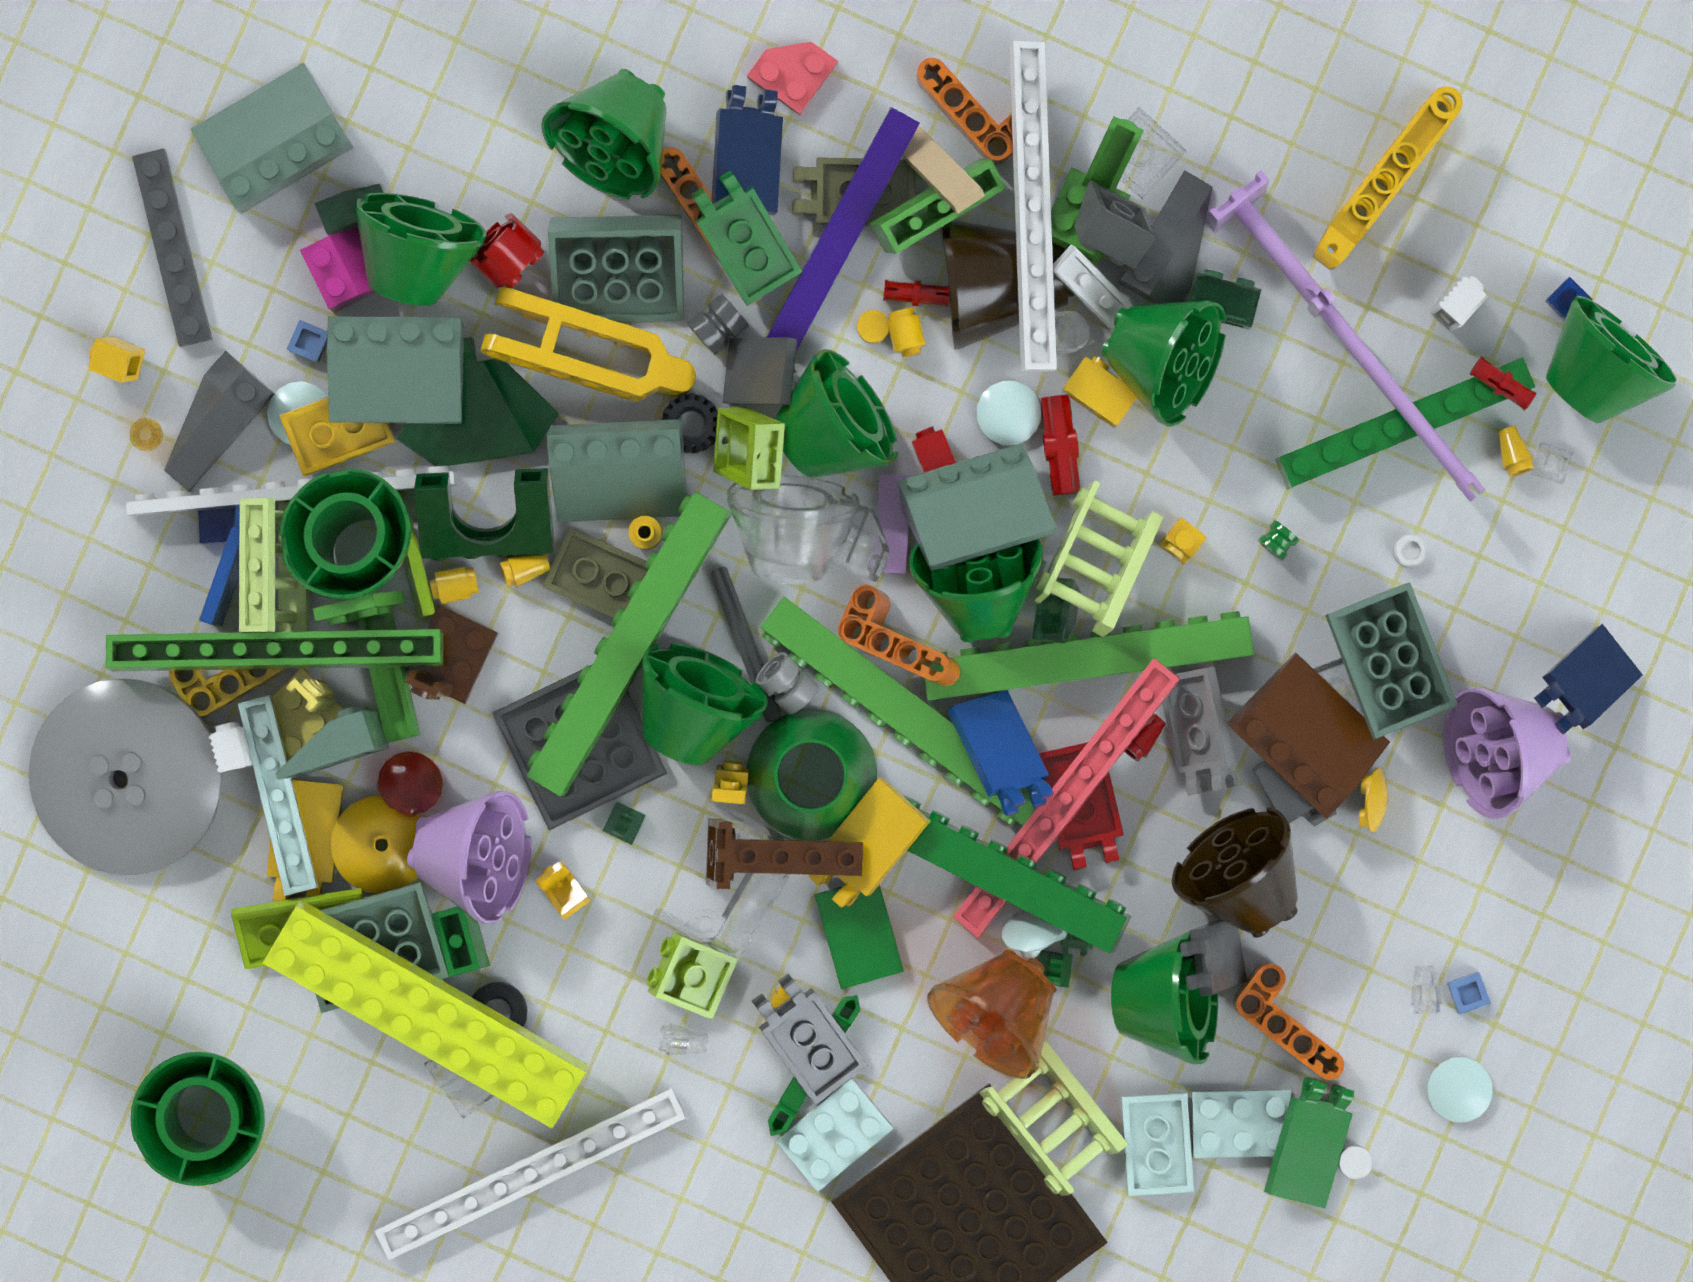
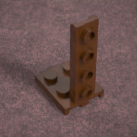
[405,605,499,704]
[706,818,863,889]

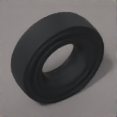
[472,982,528,1027]

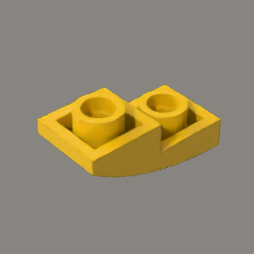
[712,760,749,805]

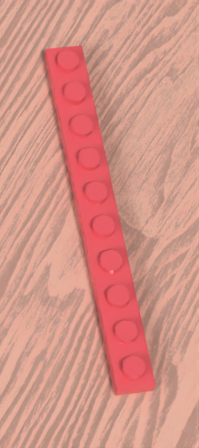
[953,658,1181,938]

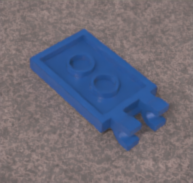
[199,504,240,626]
[947,690,1054,816]

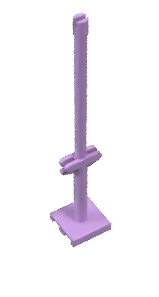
[1207,170,1485,501]

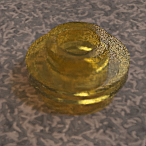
[130,418,163,451]

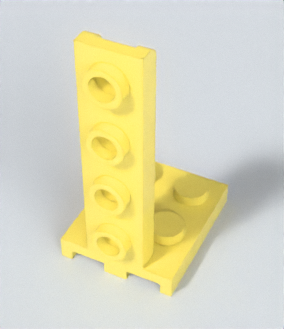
[272,668,344,761]

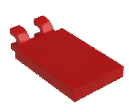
[1039,742,1124,871]

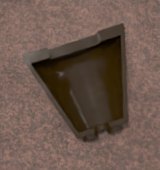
[941,220,1074,349]

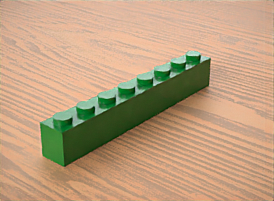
[1275,357,1535,489]
[904,796,1132,954]

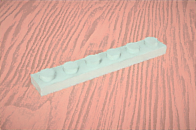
[238,695,318,896]

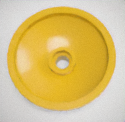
[331,795,421,894]

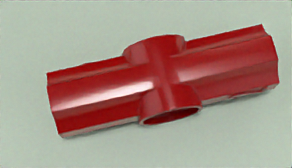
[1041,394,1080,496]

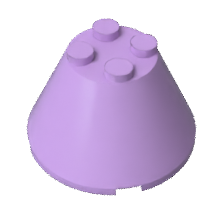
[1443,688,1570,819]
[407,791,531,924]

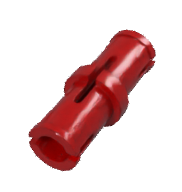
[883,280,949,307]
[1469,356,1537,411]

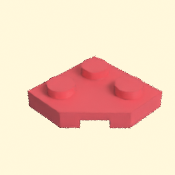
[747,42,838,115]

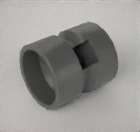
[687,293,749,355]

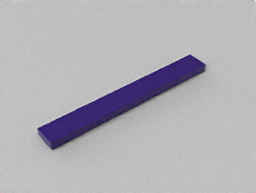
[766,107,920,351]

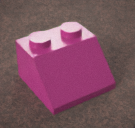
[300,227,376,313]

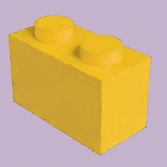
[1061,356,1137,429]

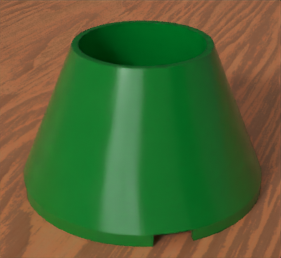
[355,193,486,306]
[1546,296,1677,423]
[774,349,898,478]
[280,468,411,599]
[642,643,768,765]
[747,709,877,840]
[1111,931,1218,1064]
[130,1051,265,1186]

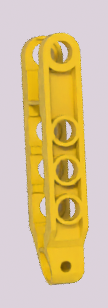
[1313,86,1463,270]
[480,287,696,403]

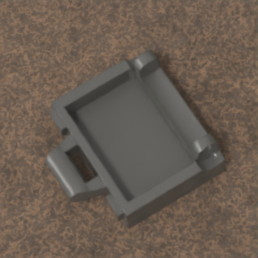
[1252,761,1337,827]

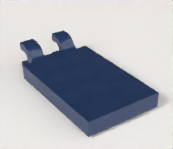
[711,85,783,215]
[1534,623,1643,735]

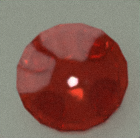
[376,751,443,817]

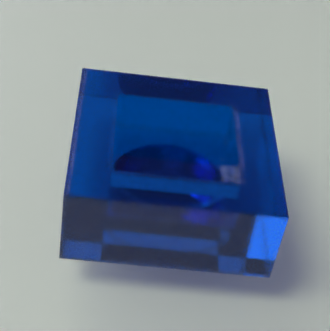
[1545,276,1593,321]
[198,509,234,544]

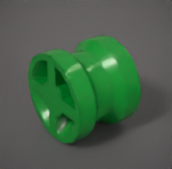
[1258,520,1300,561]

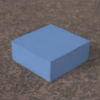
[287,320,327,363]
[1447,972,1491,1014]

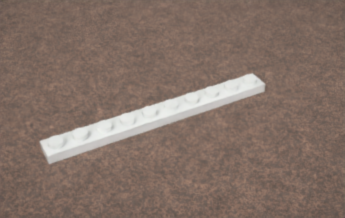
[1009,41,1057,371]
[125,466,458,516]
[374,1088,686,1261]

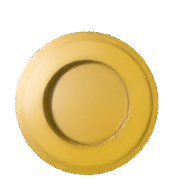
[857,310,889,344]

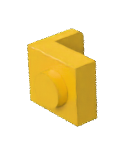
[535,862,591,920]

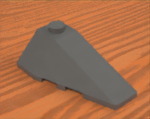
[1119,170,1213,304]
[164,350,275,492]

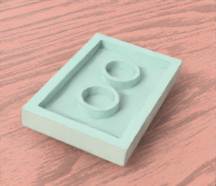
[776,1078,893,1192]
[1191,1089,1291,1158]
[1121,1092,1194,1196]

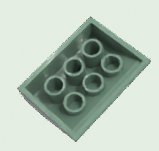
[191,63,354,214]
[548,215,684,322]
[327,316,464,424]
[547,419,687,522]
[897,444,1057,571]
[1325,582,1458,740]
[275,706,390,780]
[316,882,449,1013]

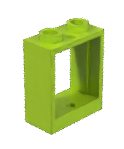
[713,407,785,490]

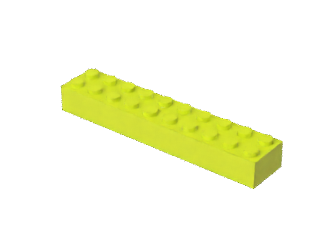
[263,899,587,1129]

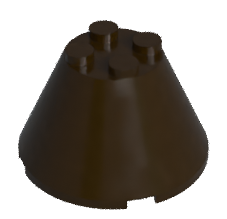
[1172,807,1298,938]

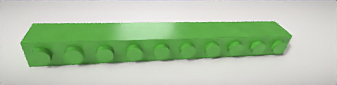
[527,491,733,796]
[760,596,1037,827]
[924,611,1254,701]
[106,629,443,672]

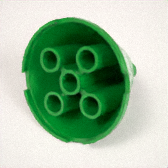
[541,69,667,200]
[1102,300,1226,427]
[910,539,1043,643]

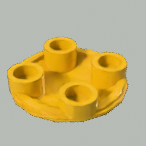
[1359,767,1388,833]

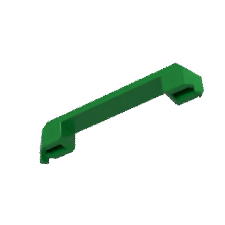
[768,994,861,1136]

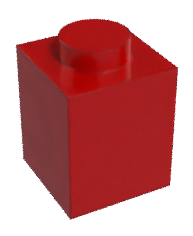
[911,426,956,473]

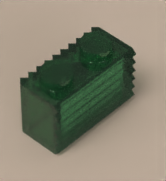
[1189,269,1262,330]

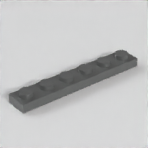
[132,148,213,347]

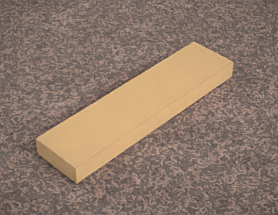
[902,126,985,214]

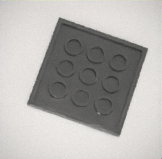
[492,665,668,831]

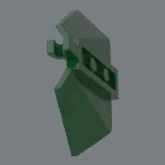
[396,337,559,467]

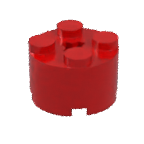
[469,213,544,289]

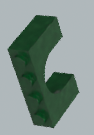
[414,468,554,561]

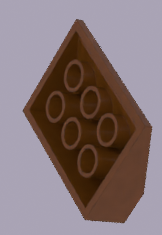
[1227,652,1390,819]

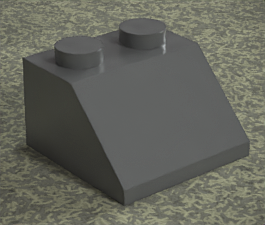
[1075,180,1156,269]

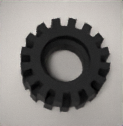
[661,393,718,454]

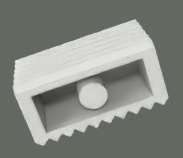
[1430,276,1488,332]
[209,722,253,773]

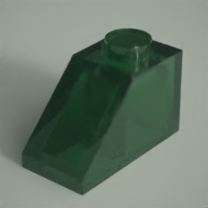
[314,183,384,236]
[1032,577,1081,643]

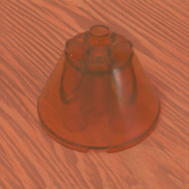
[927,949,1057,1079]

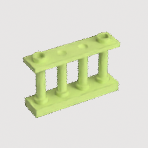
[1034,480,1164,637]
[239,498,310,632]
[979,1041,1128,1196]

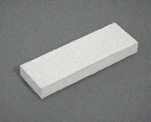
[1053,245,1133,333]

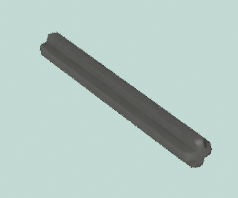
[711,567,782,722]

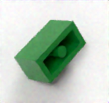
[432,906,490,977]

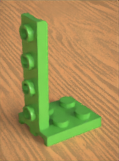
[1051,116,1144,264]
[313,591,421,743]

